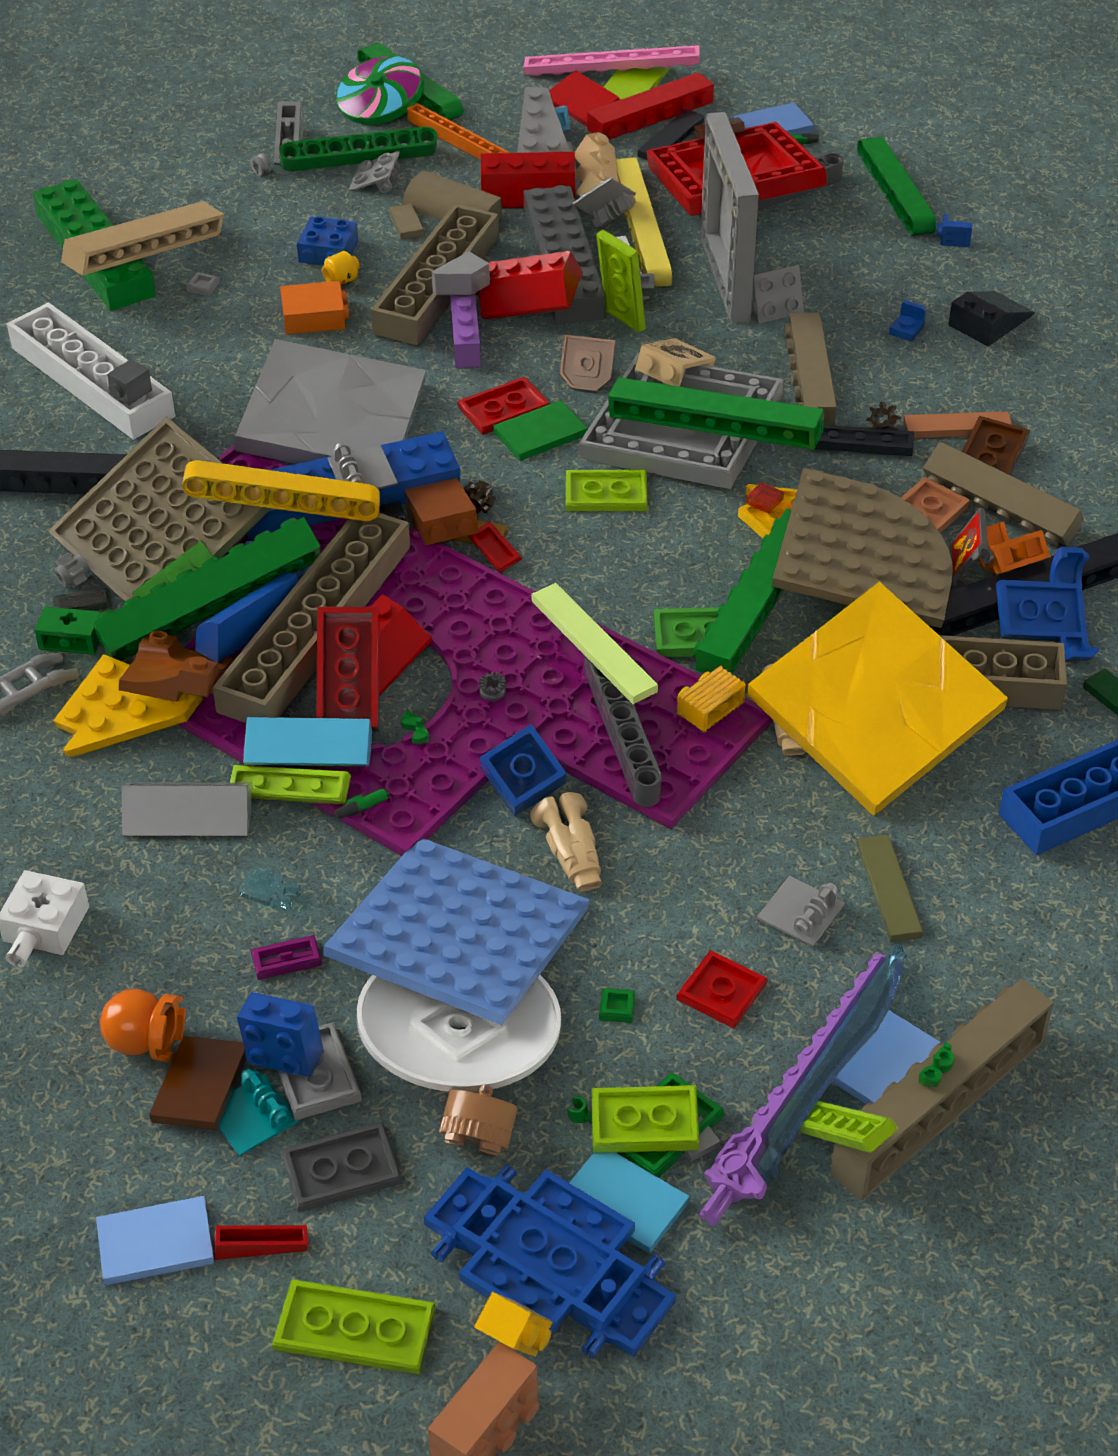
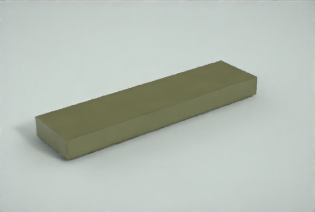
[857,834,923,942]

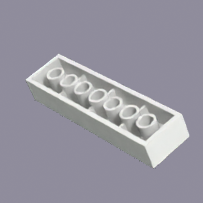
[7,302,175,440]

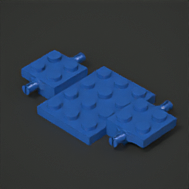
[424,1164,676,1359]

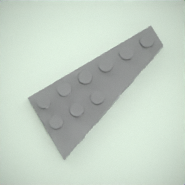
[517,87,581,194]

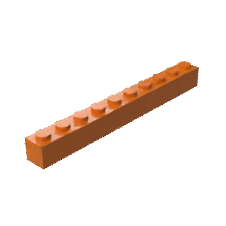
[407,103,510,160]

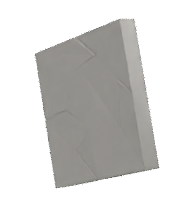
[700,112,759,323]
[235,339,426,464]
[579,353,784,489]

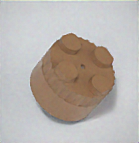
[439,1085,518,1157]

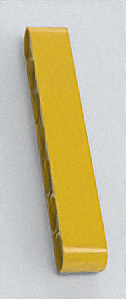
[182,460,380,521]

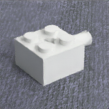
[0,870,89,967]

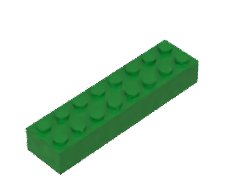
[32,179,156,311]
[94,517,320,661]

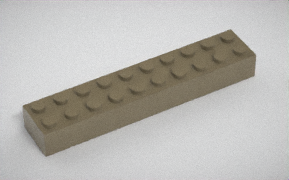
[213,513,410,723]

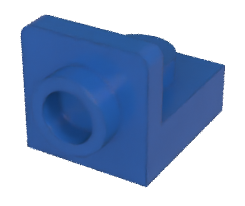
[936,214,972,247]
[889,300,927,342]

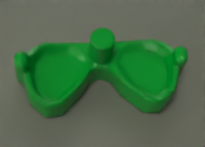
[400,709,430,744]

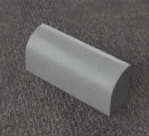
[122,782,251,836]

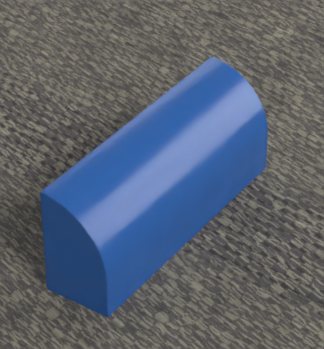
[196,572,297,663]

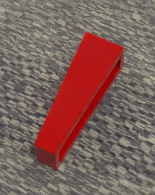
[214,1225,308,1260]

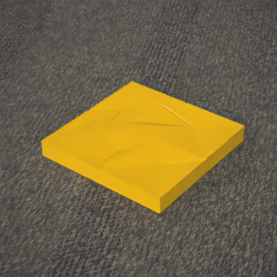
[747,581,1008,816]

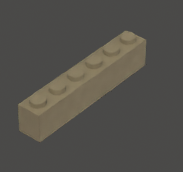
[784,312,837,425]
[923,442,1084,547]

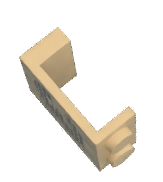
[635,338,716,387]

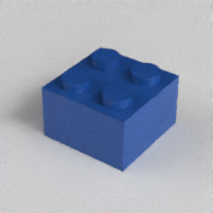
[480,724,567,816]

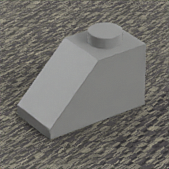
[432,251,490,295]

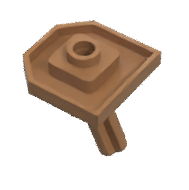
[560,335,616,391]

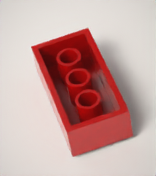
[316,607,380,731]

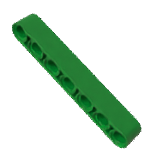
[357,42,463,120]
[280,127,438,171]
[857,136,936,236]

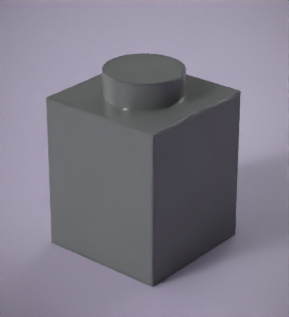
[107,359,152,405]

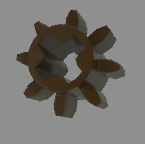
[866,402,901,430]
[464,480,496,514]

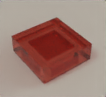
[746,482,784,514]

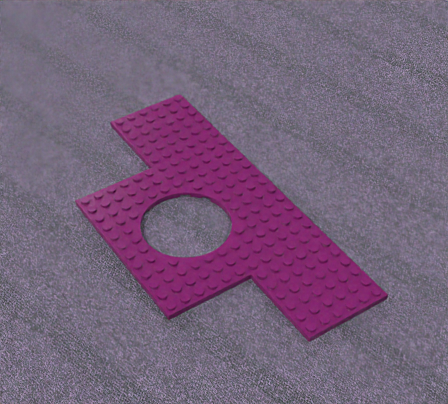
[177,444,773,856]

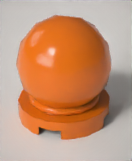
[99,989,186,1063]

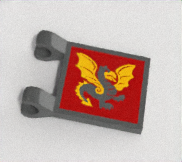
[949,507,994,591]

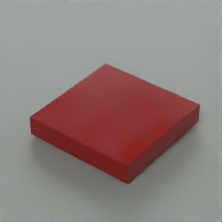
[676,950,768,1029]

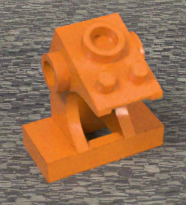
[979,521,1050,574]

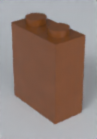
[404,477,479,546]

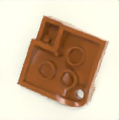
[119,631,233,702]

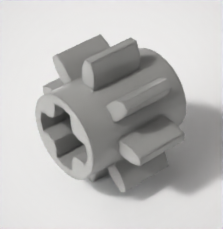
[53,552,89,588]

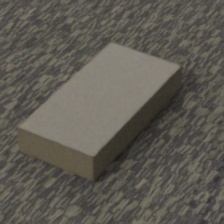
[389,203,424,240]

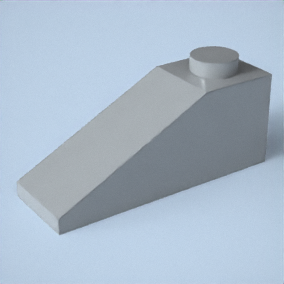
[274,101,304,164]

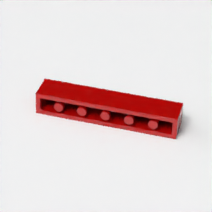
[587,72,714,140]

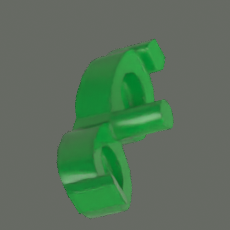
[919,1042,954,1087]

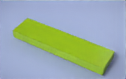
[230,765,351,805]

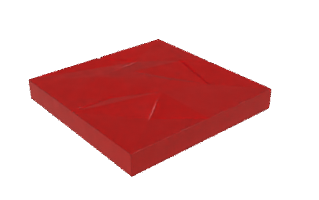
[646,122,827,216]

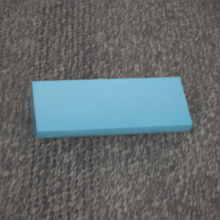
[243,717,372,767]

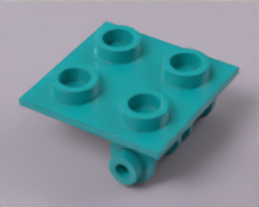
[218,1069,300,1157]

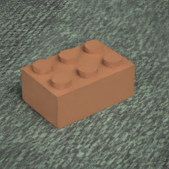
[428,1341,539,1456]

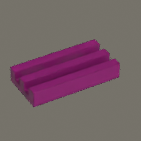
[251,935,322,980]

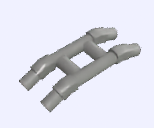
[0,653,79,718]

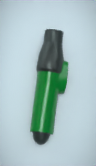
[790,133,819,144]
[334,788,390,820]

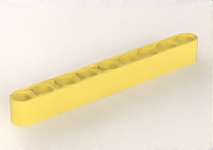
[616,157,672,287]

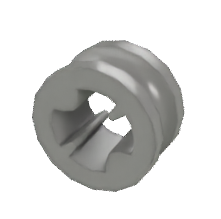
[250,153,271,177]

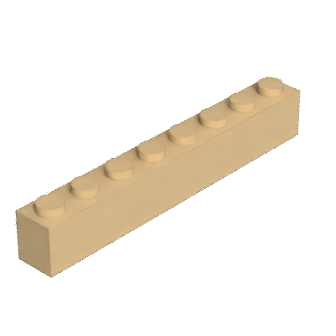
[61,201,224,276]

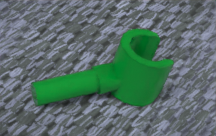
[567,1096,592,1123]

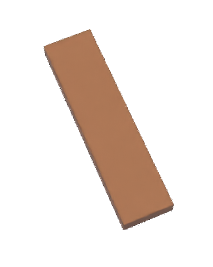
[903,411,1012,438]

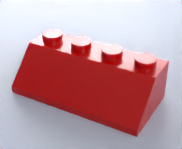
[481,151,576,209]
[479,251,583,319]

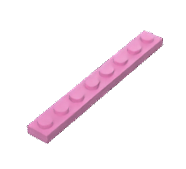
[524,45,700,76]

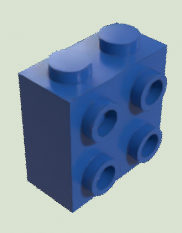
[297,216,358,265]
[237,992,324,1077]

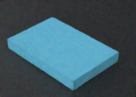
[569,1152,690,1254]

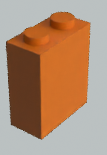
[280,281,350,335]

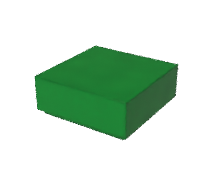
[599,988,635,1023]

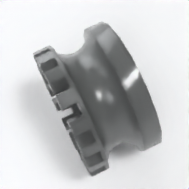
[479,672,506,701]

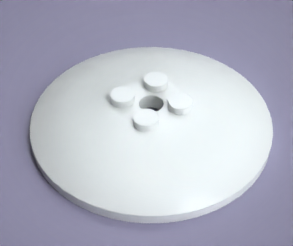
[357,975,561,1092]

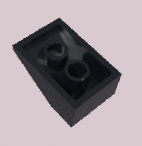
[948,291,1035,347]

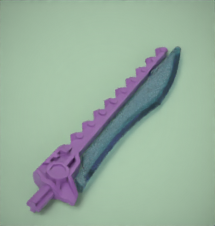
[699,945,906,1226]

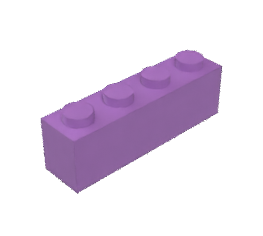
[450,293,481,368]

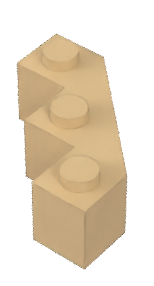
[575,132,619,197]

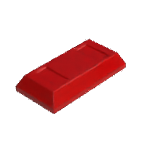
[468,521,522,573]

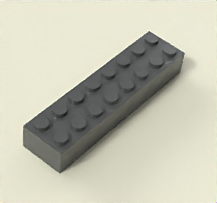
[524,186,605,325]

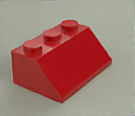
[370,594,432,697]

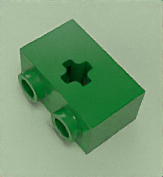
[34,606,101,655]

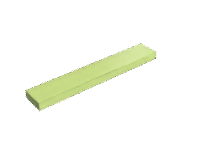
[532,583,658,704]

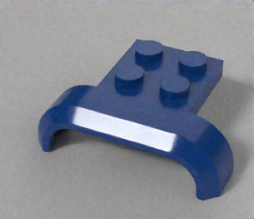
[996,547,1099,661]

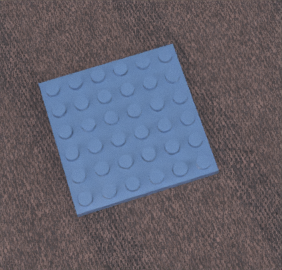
[324,839,589,1025]

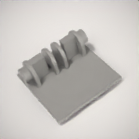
[349,151,400,193]
[573,177,636,228]
[751,264,804,323]
[328,442,398,489]
[757,876,845,947]

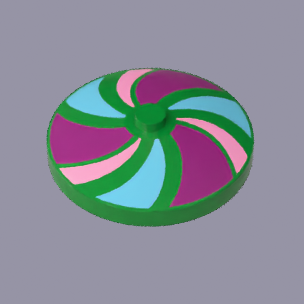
[336,55,424,125]

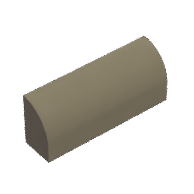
[403,170,502,220]

